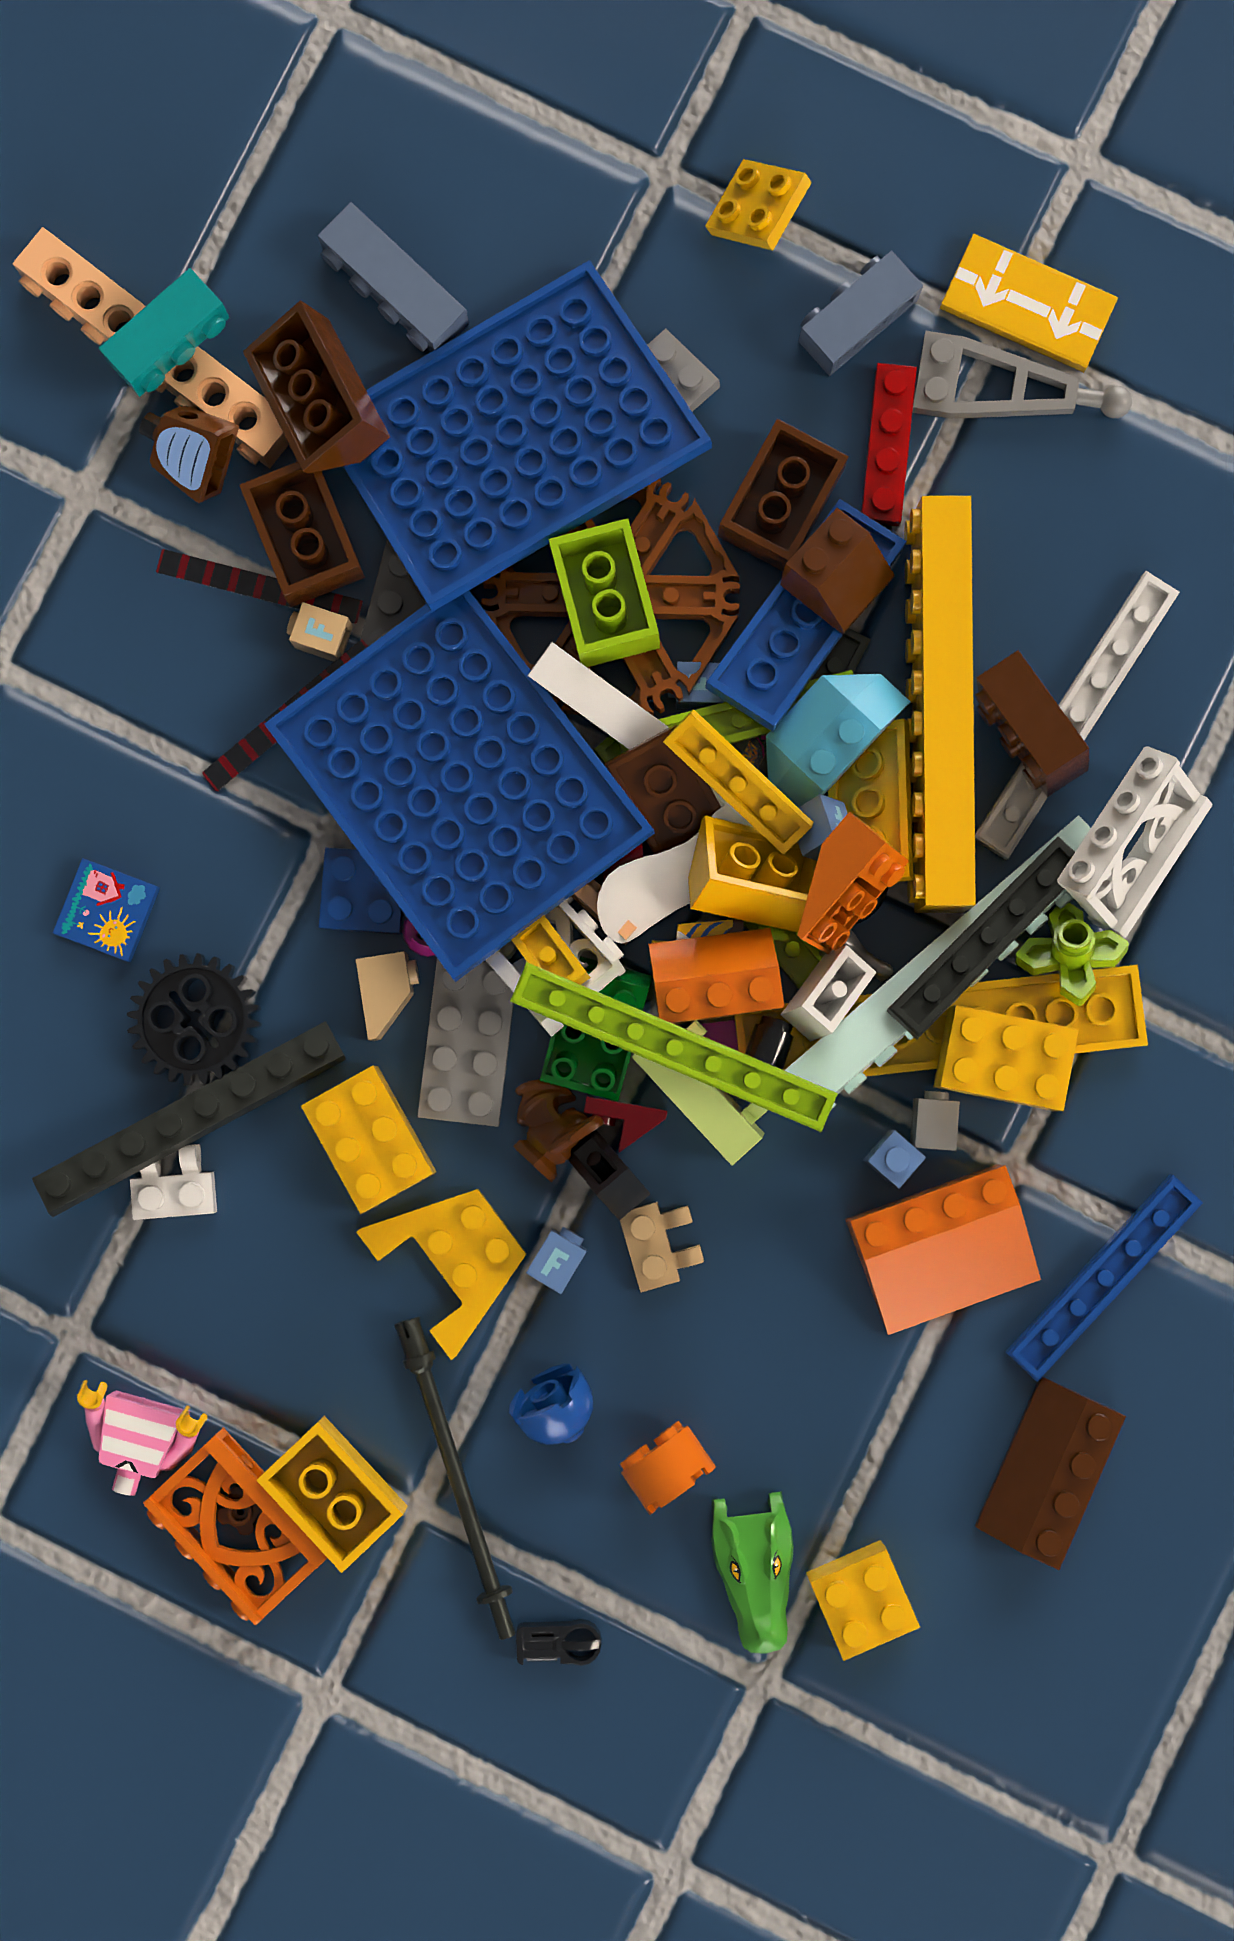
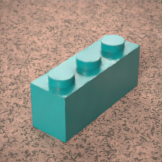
[98,268,230,397]

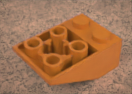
[797,811,909,955]

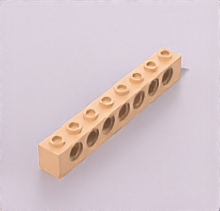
[12,227,289,469]

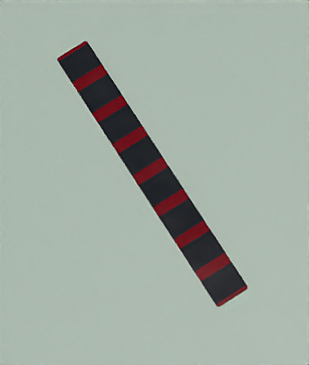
[156,549,363,624]
[202,639,368,791]

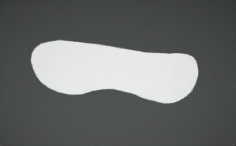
[597,803,753,944]

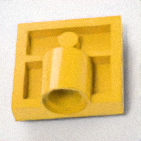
[705,159,812,251]

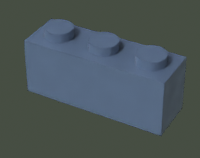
[798,250,924,376]

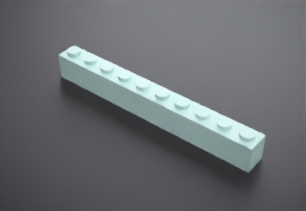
[785,815,1091,1110]

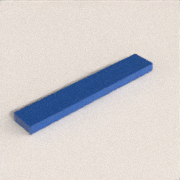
[1005,1174,1203,1382]

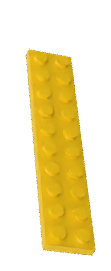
[734,965,1148,1077]

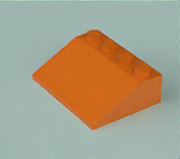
[845,1164,1041,1335]

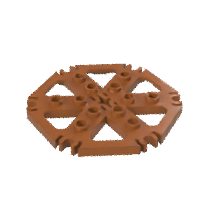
[481,479,740,716]

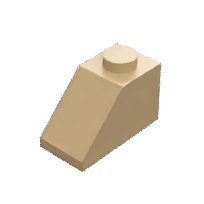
[356,951,419,1041]

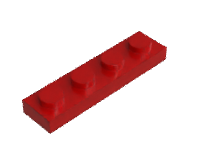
[861,363,917,527]

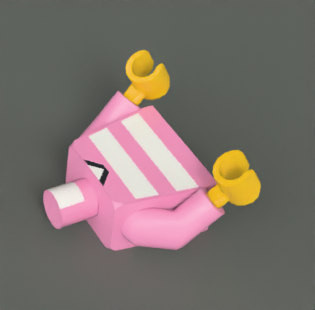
[77,1380,207,1496]

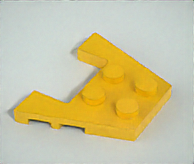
[356,1189,527,1360]

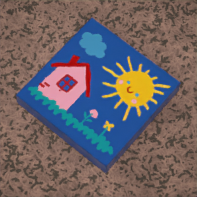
[53,858,160,963]

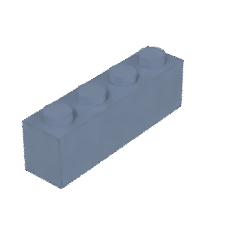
[318,202,469,352]

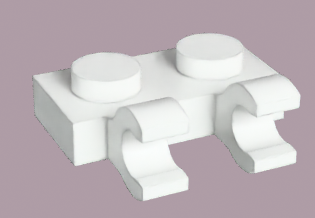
[130,1144,217,1220]

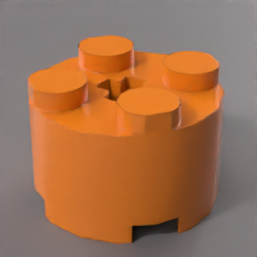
[620,1421,716,1515]

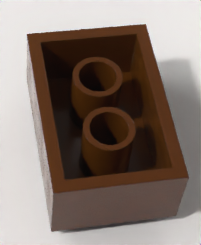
[717,419,849,571]
[239,461,365,607]
[975,650,1089,797]

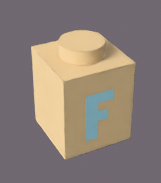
[287,602,353,661]

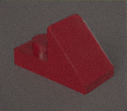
[584,1096,667,1152]

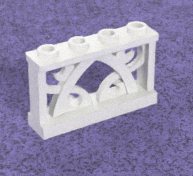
[1057,746,1212,939]
[485,896,626,1037]

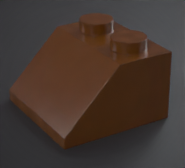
[780,507,894,634]

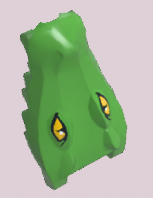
[711,1491,793,1654]

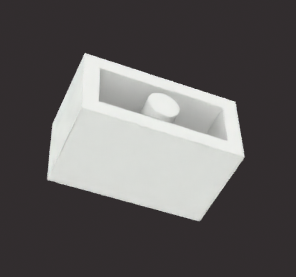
[781,945,876,1042]

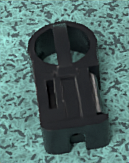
[516,1619,602,1666]

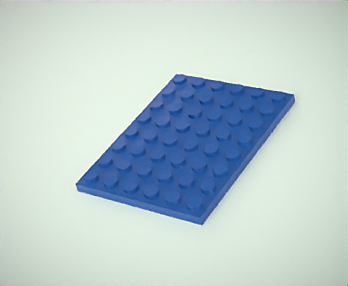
[343,260,712,612]
[264,591,655,982]

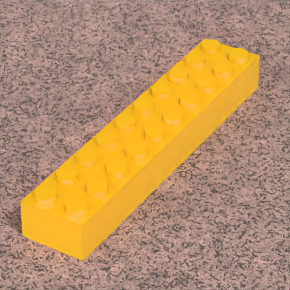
[904,496,976,913]

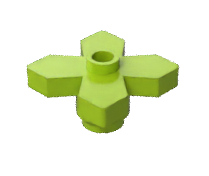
[1015,903,1129,1006]

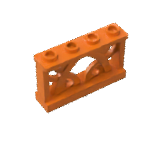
[143,1427,327,1625]

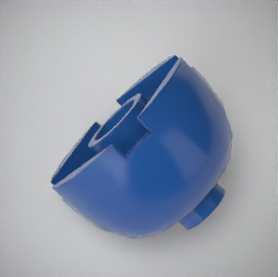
[509,1364,593,1445]

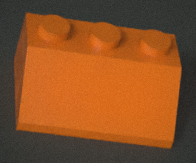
[648,928,785,1024]

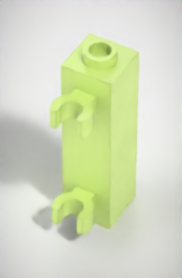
[632,1021,768,1166]

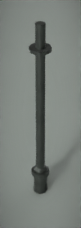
[394,1316,516,1640]

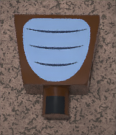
[139,406,239,503]

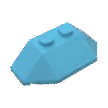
[766,674,911,808]

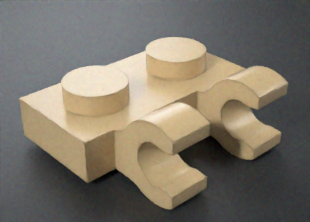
[620,1201,704,1292]

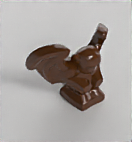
[513,1079,604,1182]

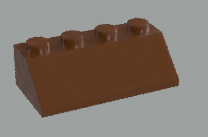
[243,300,390,474]
[975,1377,1126,1570]

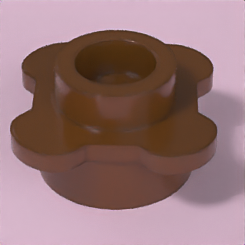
[217,1486,262,1536]

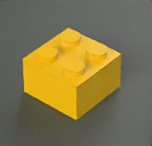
[806,1540,920,1661]

